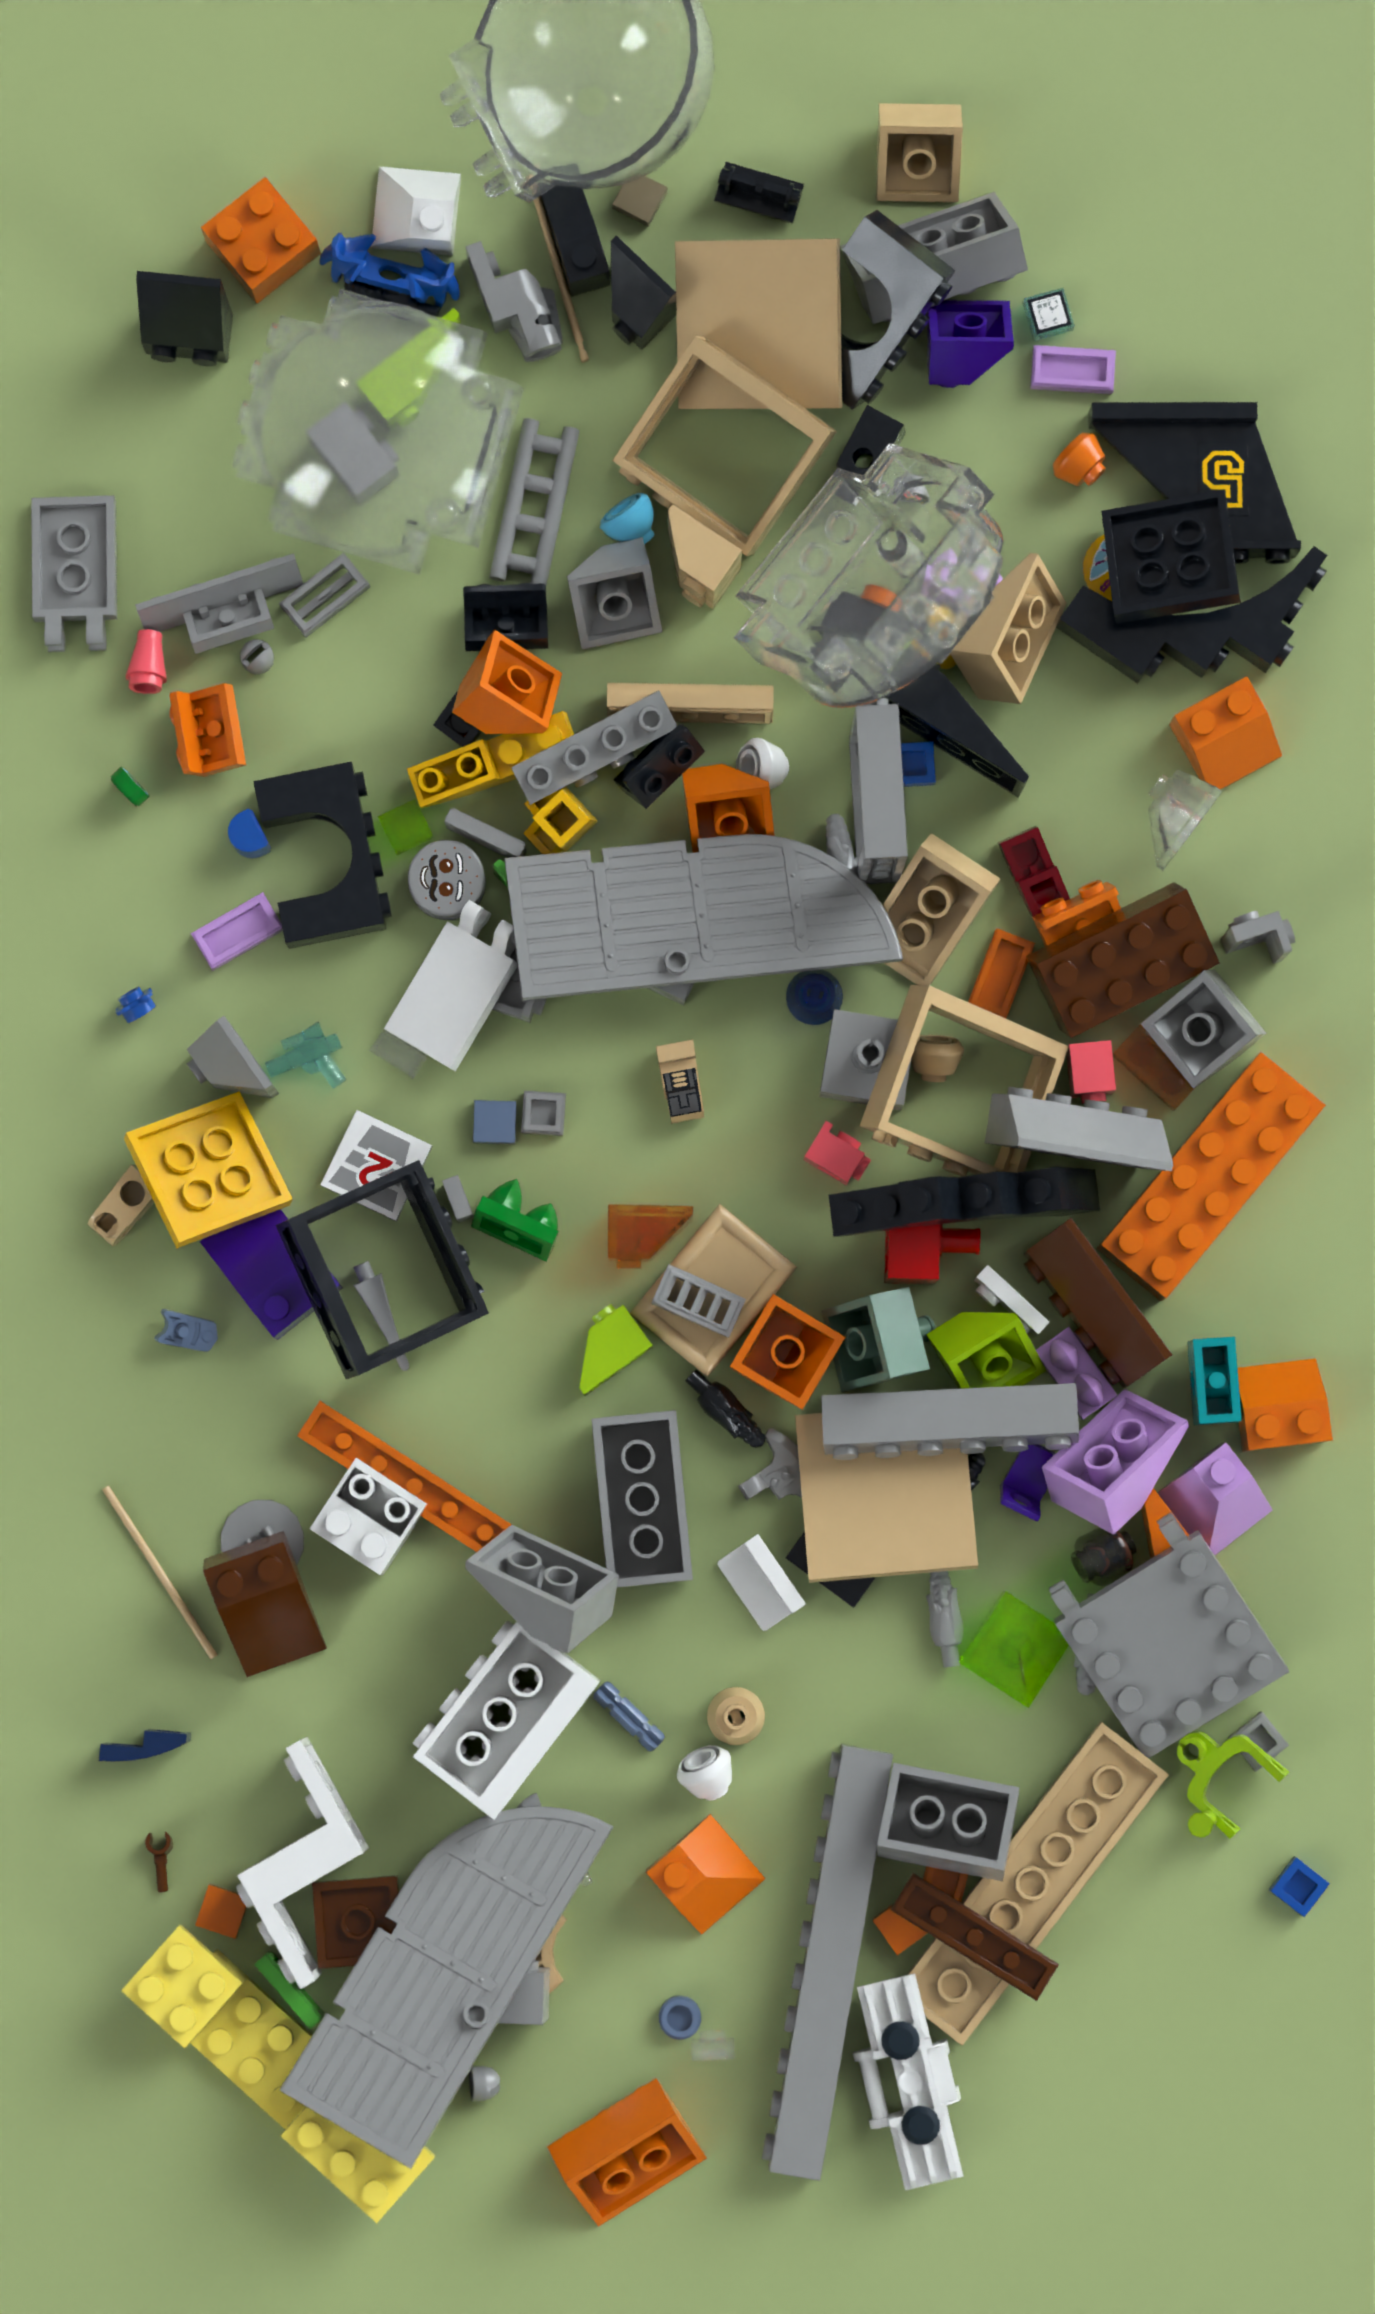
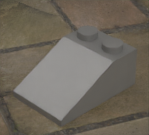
[465,1525,619,1654]

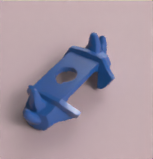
[319,233,460,310]

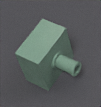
[821,1287,936,1392]

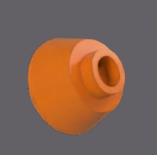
[1053,433,1106,486]

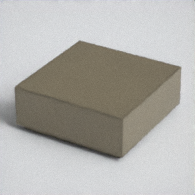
[612,169,668,227]

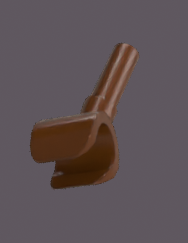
[145,1832,173,1892]

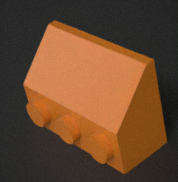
[547,2078,707,2227]

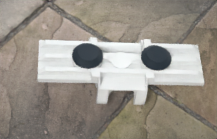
[853,1973,963,2190]

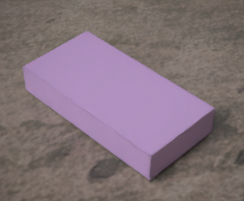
[1030,345,1116,394]
[191,892,283,971]

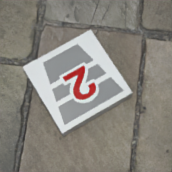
[320,1110,433,1222]

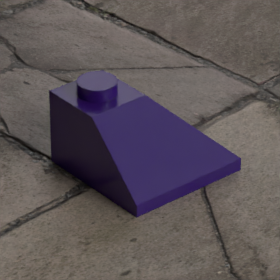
[927,300,1014,388]

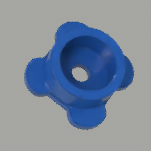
[115,986,156,1023]

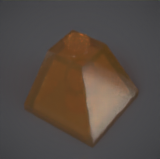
[608,1204,693,1269]

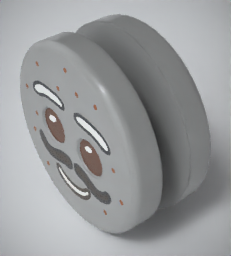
[408,840,486,920]

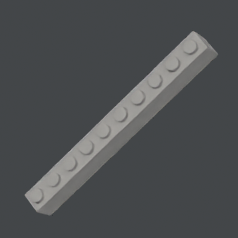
[762,1744,893,2181]

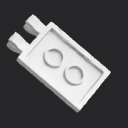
[384,900,518,1071]

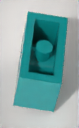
[1187,1336,1242,1425]

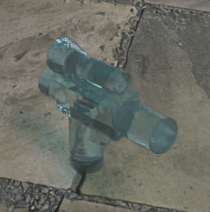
[265,1021,346,1089]

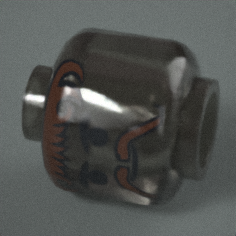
[1071,1527,1137,1587]

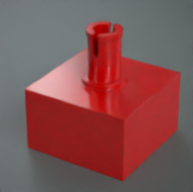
[884,1224,981,1285]

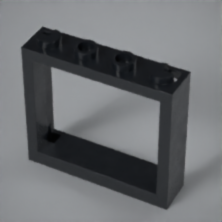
[275,1160,489,1379]

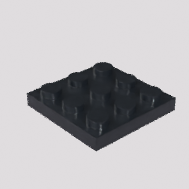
[1101,489,1241,624]

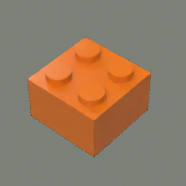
[201,177,321,304]

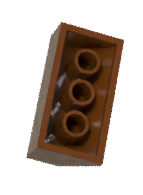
[1023,1218,1172,1388]

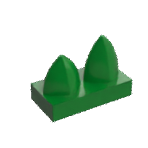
[471,1179,559,1262]

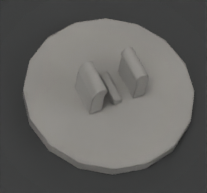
[221,1500,304,1565]

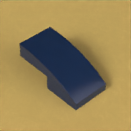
[99,1729,191,1762]

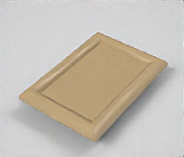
[630,1204,797,1377]

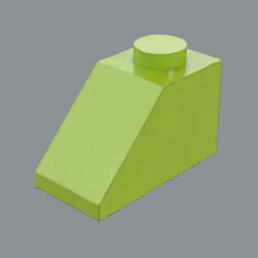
[579,1304,653,1396]

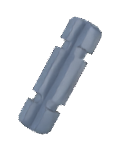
[594,1681,665,1752]

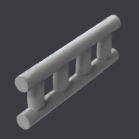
[489,418,580,585]

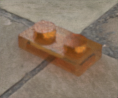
[1113,1024,1195,1111]

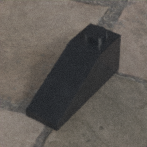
[536,168,610,297]

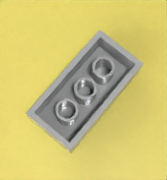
[592,1410,693,1587]

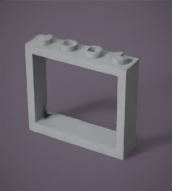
[849,698,908,884]

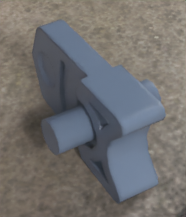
[154,1309,218,1352]

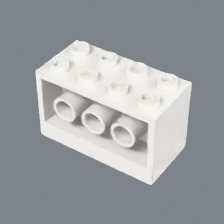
[412,1621,601,1820]

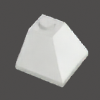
[371,167,461,256]

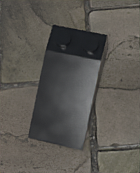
[881,653,1029,798]

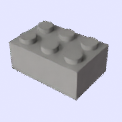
[877,1763,1020,1881]

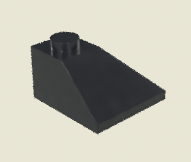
[611,235,676,350]

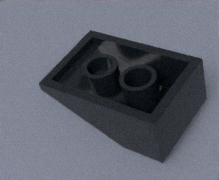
[136,271,233,366]

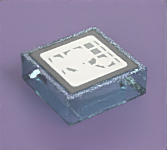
[1023,288,1075,341]

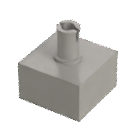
[819,1009,911,1110]

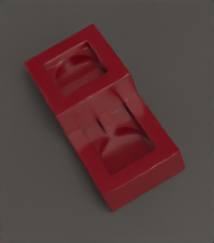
[997,826,1070,919]

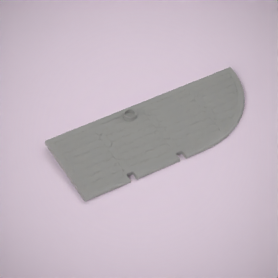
[504,834,903,1001]
[280,1807,613,2169]

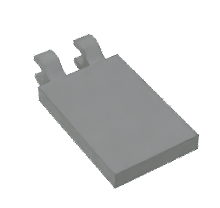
[31,495,117,652]

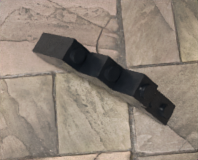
[1056,546,1328,683]
[829,1167,1100,1237]

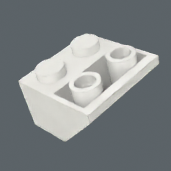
[309,1458,427,1575]

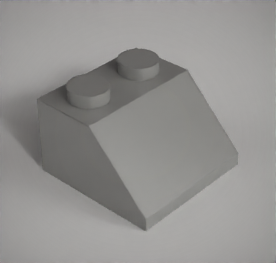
[1141,969,1267,1088]

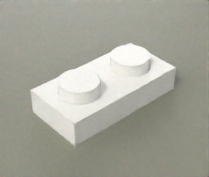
[974,1265,1049,1336]

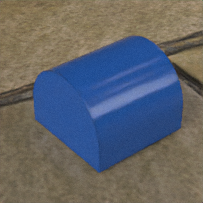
[228,808,272,859]

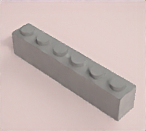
[821,1383,1079,1460]

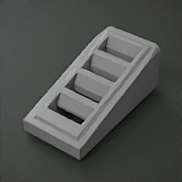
[652,1264,746,1338]

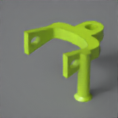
[1177,1731,1289,1839]

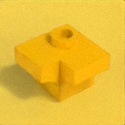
[523,787,598,854]

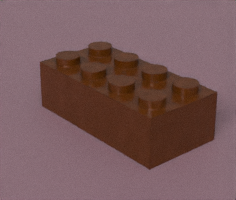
[1026,882,1220,1038]

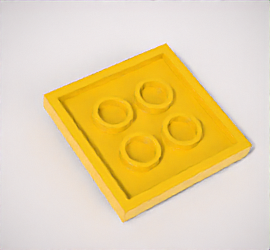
[124,1091,293,1248]

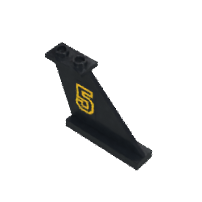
[1088,402,1301,564]

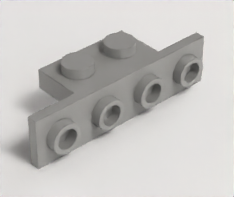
[135,554,304,654]
[511,690,677,805]

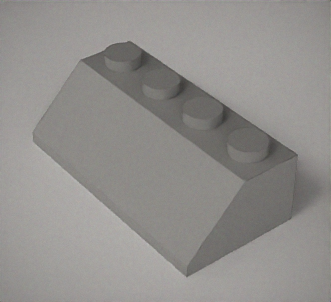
[841,192,1028,324]
[985,1087,1173,1171]

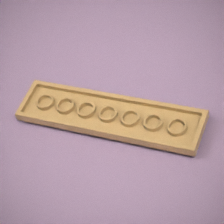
[907,1722,1169,2046]

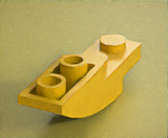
[407,711,574,808]

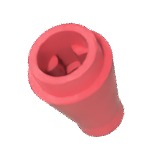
[125,629,167,694]

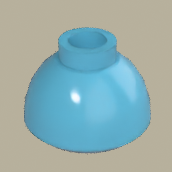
[600,493,655,544]

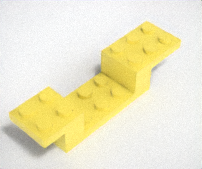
[121,1924,435,2223]

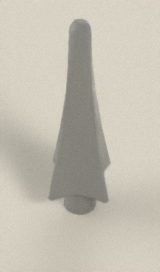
[353,1261,409,1371]

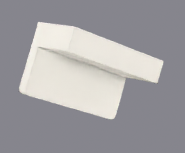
[717,1534,806,1631]

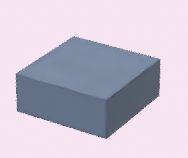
[473,1100,517,1144]

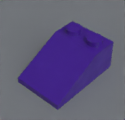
[200,1209,343,1340]

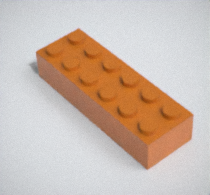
[1097,1052,1326,1301]

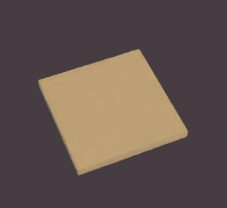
[675,238,842,409]
[795,1413,978,1583]

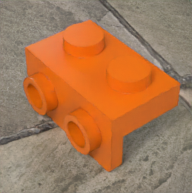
[169,683,246,777]
[1032,880,1121,946]

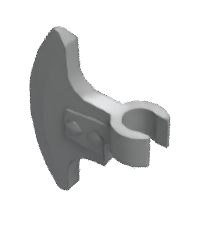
[738,1428,802,1500]

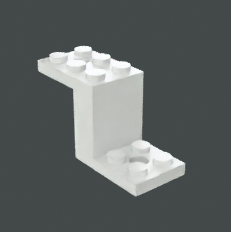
[236,1737,369,1989]

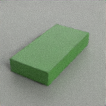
[254,1951,325,2029]

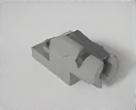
[465,241,563,362]

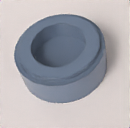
[659,1995,701,2040]

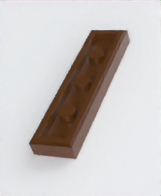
[891,1873,1059,2001]

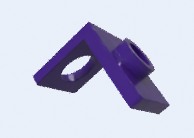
[1000,1445,1056,1522]

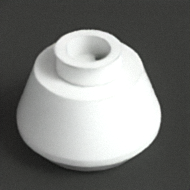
[736,738,789,790]
[677,1745,732,1801]

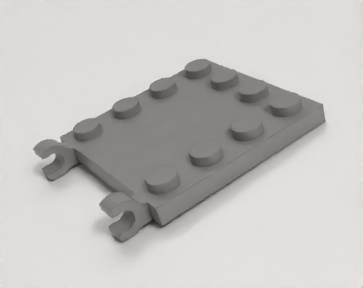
[1049,1512,1289,1758]

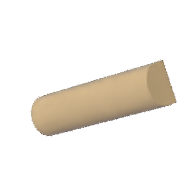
[607,683,774,724]

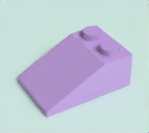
[1042,1389,1189,1535]

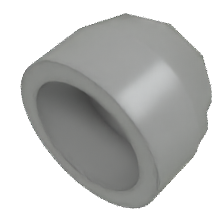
[240,639,274,674]
[469,2066,500,2101]

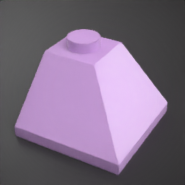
[1157,1442,1273,1555]

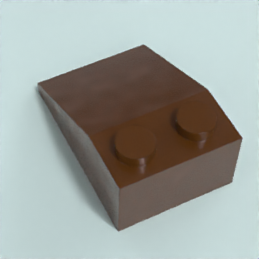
[203,1531,327,1677]

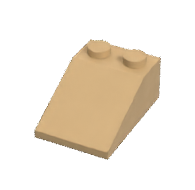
[948,553,1067,704]
[883,833,1001,985]

